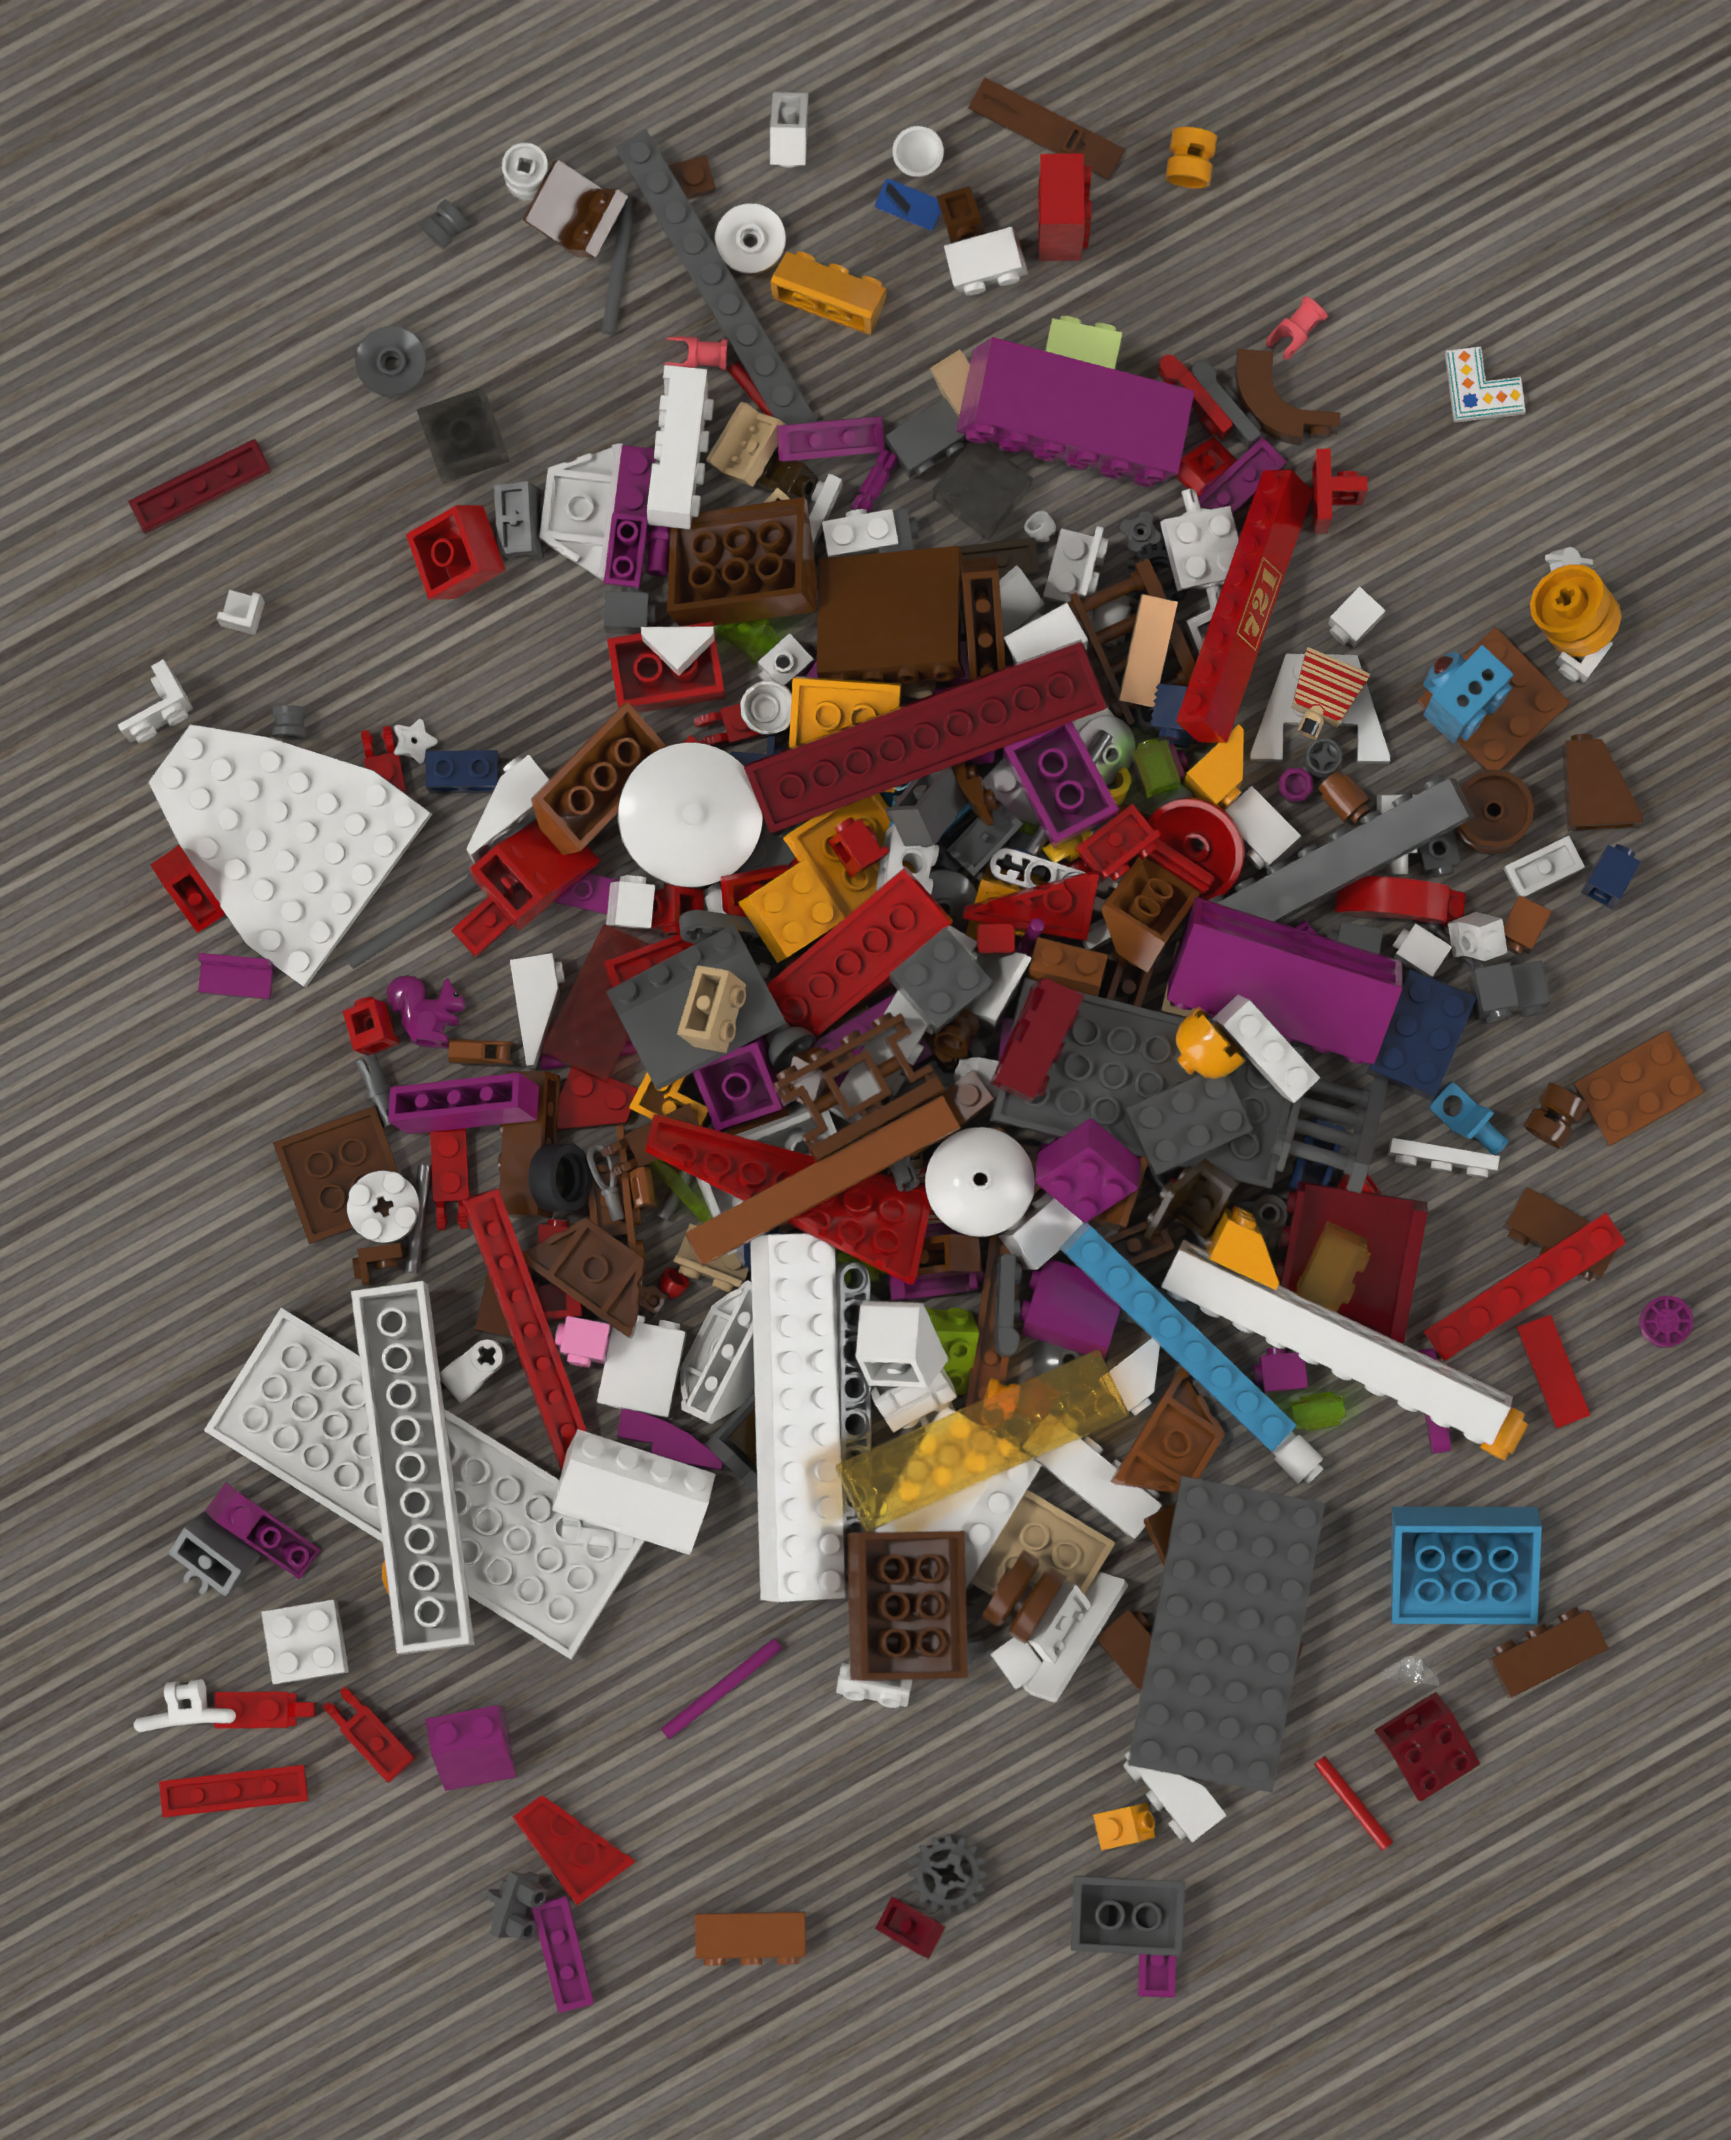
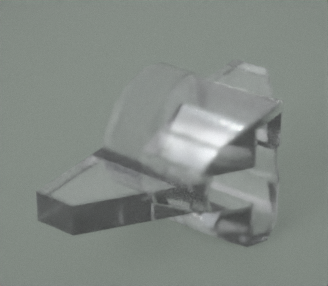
[1381,1656,1440,1686]

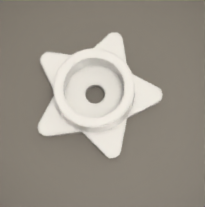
[394,719,438,764]

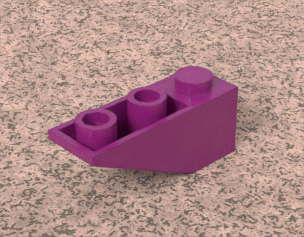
[205,1482,321,1580]

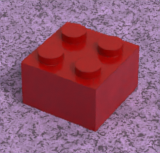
[406,505,506,600]

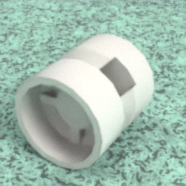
[502,143,549,200]

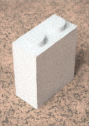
[597,1315,687,1419]

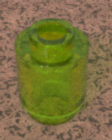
[1291,1390,1346,1432]

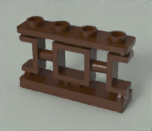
[773,1012,945,1163]

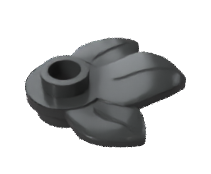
[1229,1194,1288,1261]

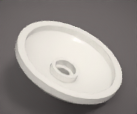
[925,1127,1035,1237]

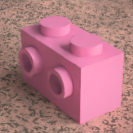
[555,1316,612,1368]

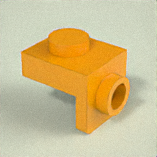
[1093,1802,1155,1850]

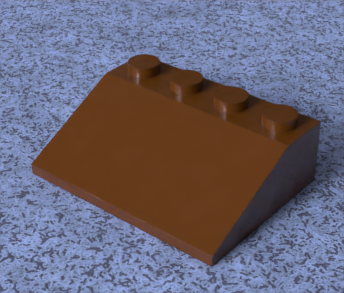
[667,497,817,627]
[847,1531,968,1681]

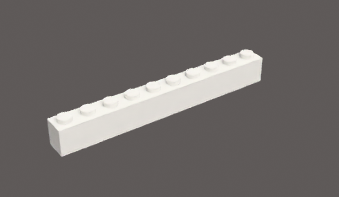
[1161,1240,1513,1445]

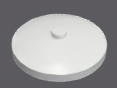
[618,743,763,887]

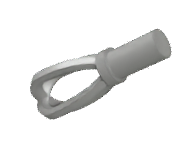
[587,1144,625,1222]

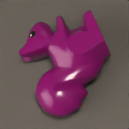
[386,975,466,1049]

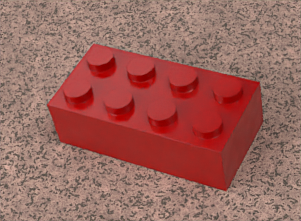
[1038,153,1091,261]

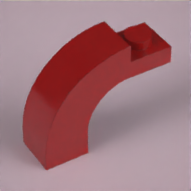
[1335,876,1466,928]

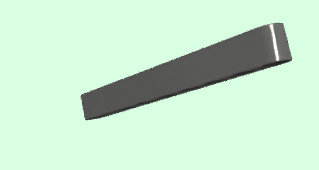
[836,1261,872,1585]

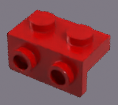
[1075,803,1162,883]

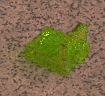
[717,619,780,666]

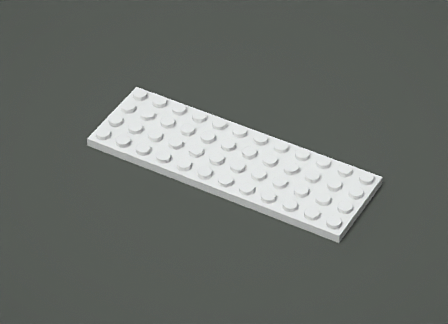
[204,1308,645,1660]

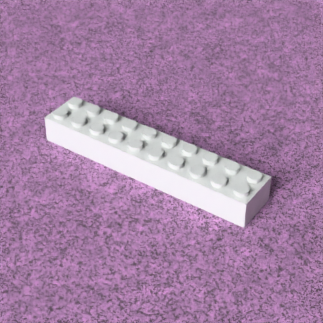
[750,1233,845,1602]
[351,1281,474,1655]

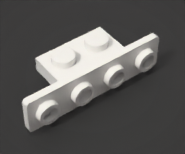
[1026,1572,1128,1702]

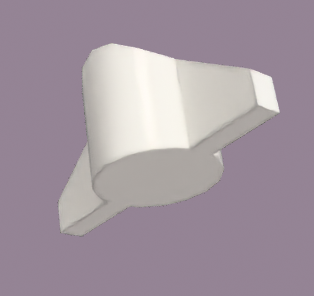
[1545,547,1593,571]

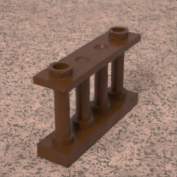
[1066,557,1196,725]

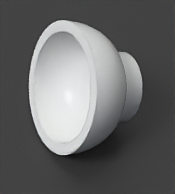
[892,126,944,177]

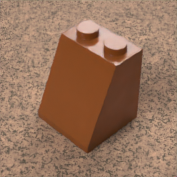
[1027,937,1108,997]

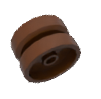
[1454,769,1534,855]
[981,1549,1067,1644]

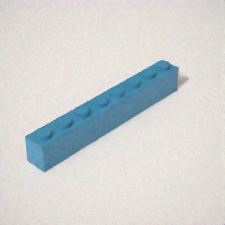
[1059,1222,1297,1452]

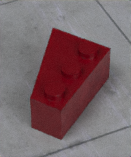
[989,977,1084,1102]

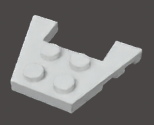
[1250,654,1390,764]

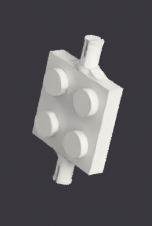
[1160,489,1239,609]

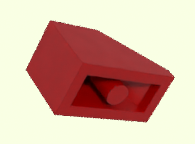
[150,844,225,933]

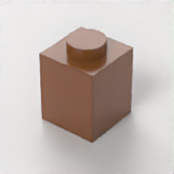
[1504,895,1552,955]

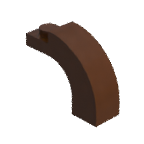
[1235,349,1340,446]

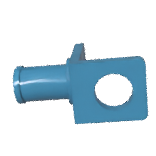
[1429,1082,1508,1155]

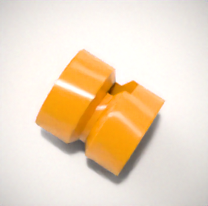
[1165,127,1217,189]

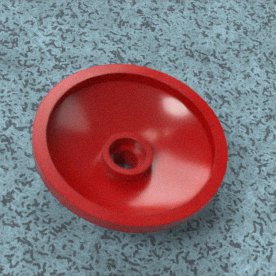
[1147,797,1245,901]

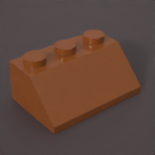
[1101,857,1201,973]

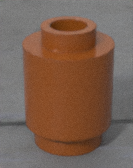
[1318,770,1371,824]

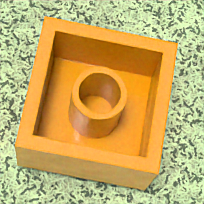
[738,859,845,963]

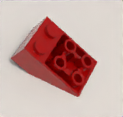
[469,820,601,931]

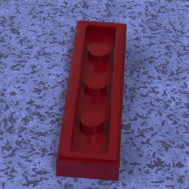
[128,438,272,534]

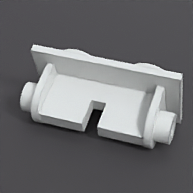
[836,1661,913,1708]

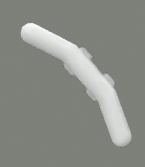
[134,1679,236,1732]

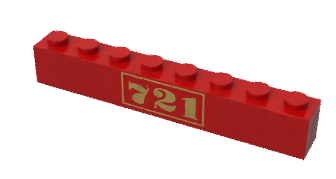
[1176,470,1314,743]

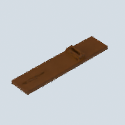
[968,77,1125,181]

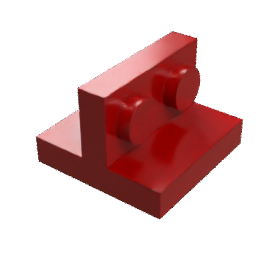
[1312,448,1368,534]

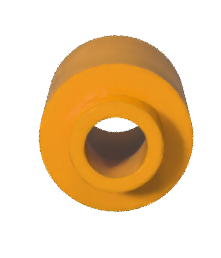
[1479,1407,1529,1461]

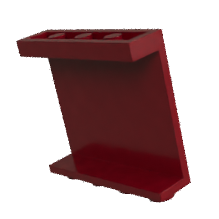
[1275,1181,1428,1345]

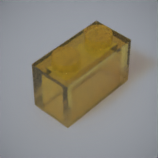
[1297,1221,1371,1313]

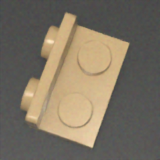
[673,1223,749,1293]

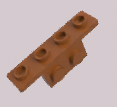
[588,1125,645,1259]

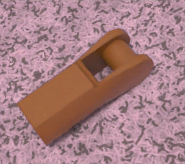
[448,1038,515,1066]

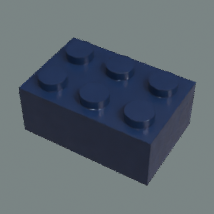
[1366,970,1477,1101]

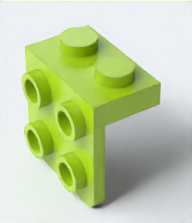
[925,1306,979,1395]

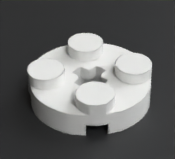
[347,1171,420,1244]

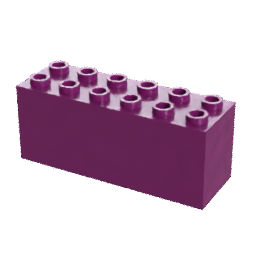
[956,337,1195,487]
[1167,897,1403,1065]

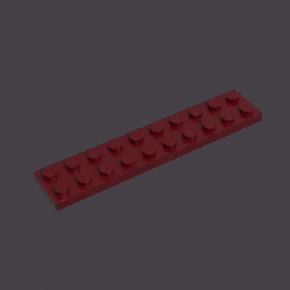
[744,639,1107,834]

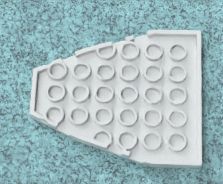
[149,725,432,987]

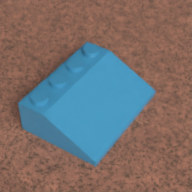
[1391,1506,1542,1624]

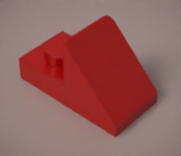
[1175,437,1237,497]

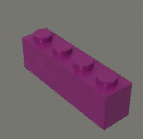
[388,1073,539,1134]

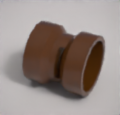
[934,1009,980,1059]

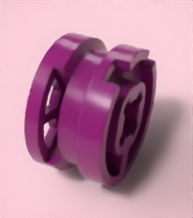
[1639,1296,1693,1348]

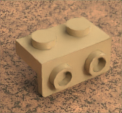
[706,402,785,487]

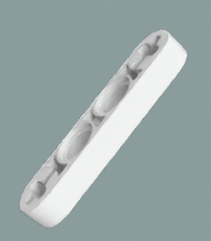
[990,848,1118,913]

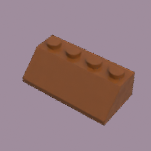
[531,702,667,855]

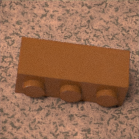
[695,1911,807,1966]

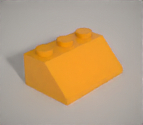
[770,251,886,336]
[1205,1205,1279,1290]

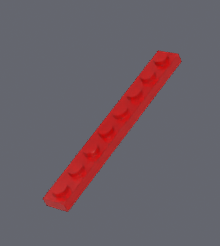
[462,1188,587,1470]

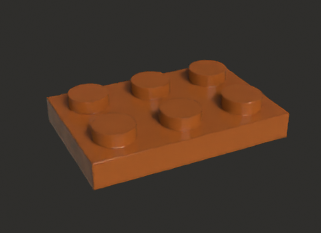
[1573,1030,1704,1146]

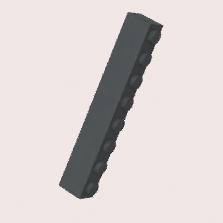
[1208,775,1475,923]

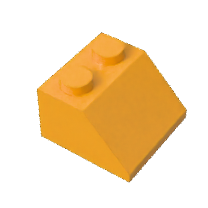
[1184,724,1244,811]

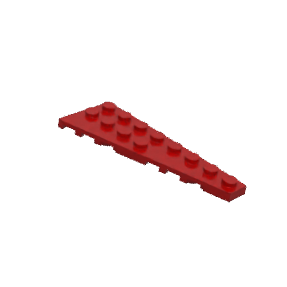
[645,1114,931,1285]

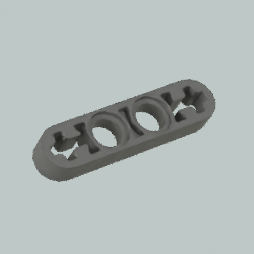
[679,910,813,958]

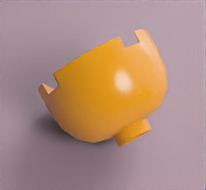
[1176,1006,1246,1079]

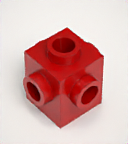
[651,883,704,936]

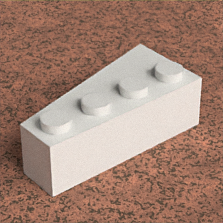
[647,365,714,529]

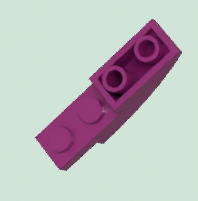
[604,445,656,588]

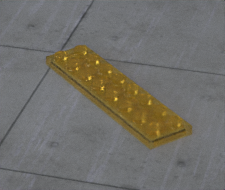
[835,1349,1130,1534]

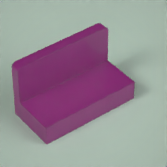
[198,953,274,1000]

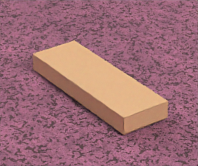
[1118,594,1178,707]

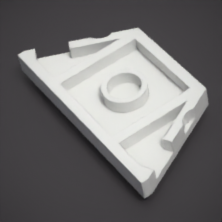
[539,443,623,580]

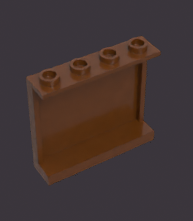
[817,546,965,685]

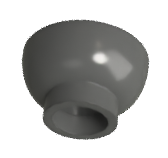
[766,1022,816,1071]

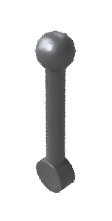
[1426,923,1484,973]

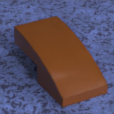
[629,1167,658,1211]

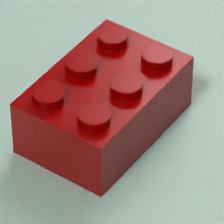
[607,621,726,713]

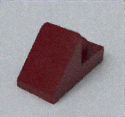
[875,1897,946,1960]

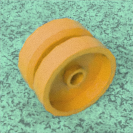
[1530,564,1622,657]

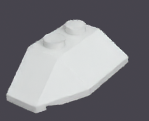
[679,1280,755,1424]

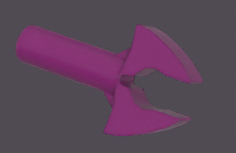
[1016,918,1044,957]

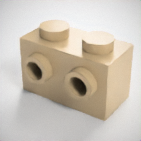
[677,965,746,1053]

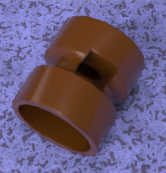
[1523,1082,1589,1150]

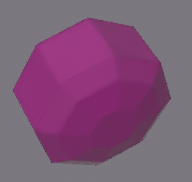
[1278,768,1313,803]

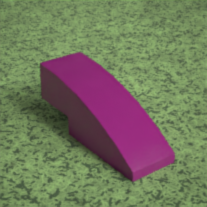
[617,1408,724,1471]

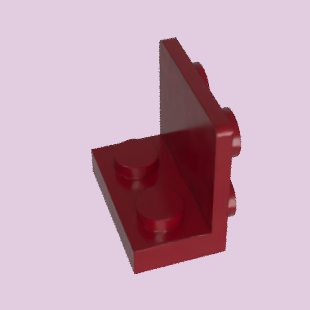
[1374,1692,1480,1802]

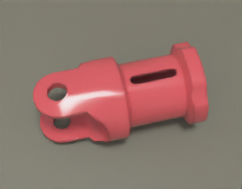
[1266,296,1328,360]
[664,336,728,371]

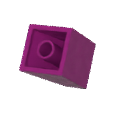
[425,1705,517,1791]

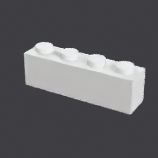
[1021,1414,1162,1540]

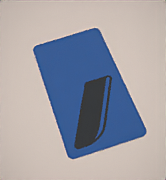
[875,179,940,231]

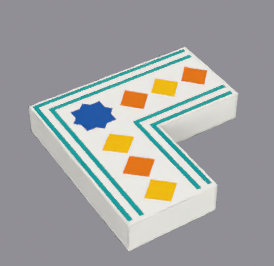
[1445,347,1526,423]

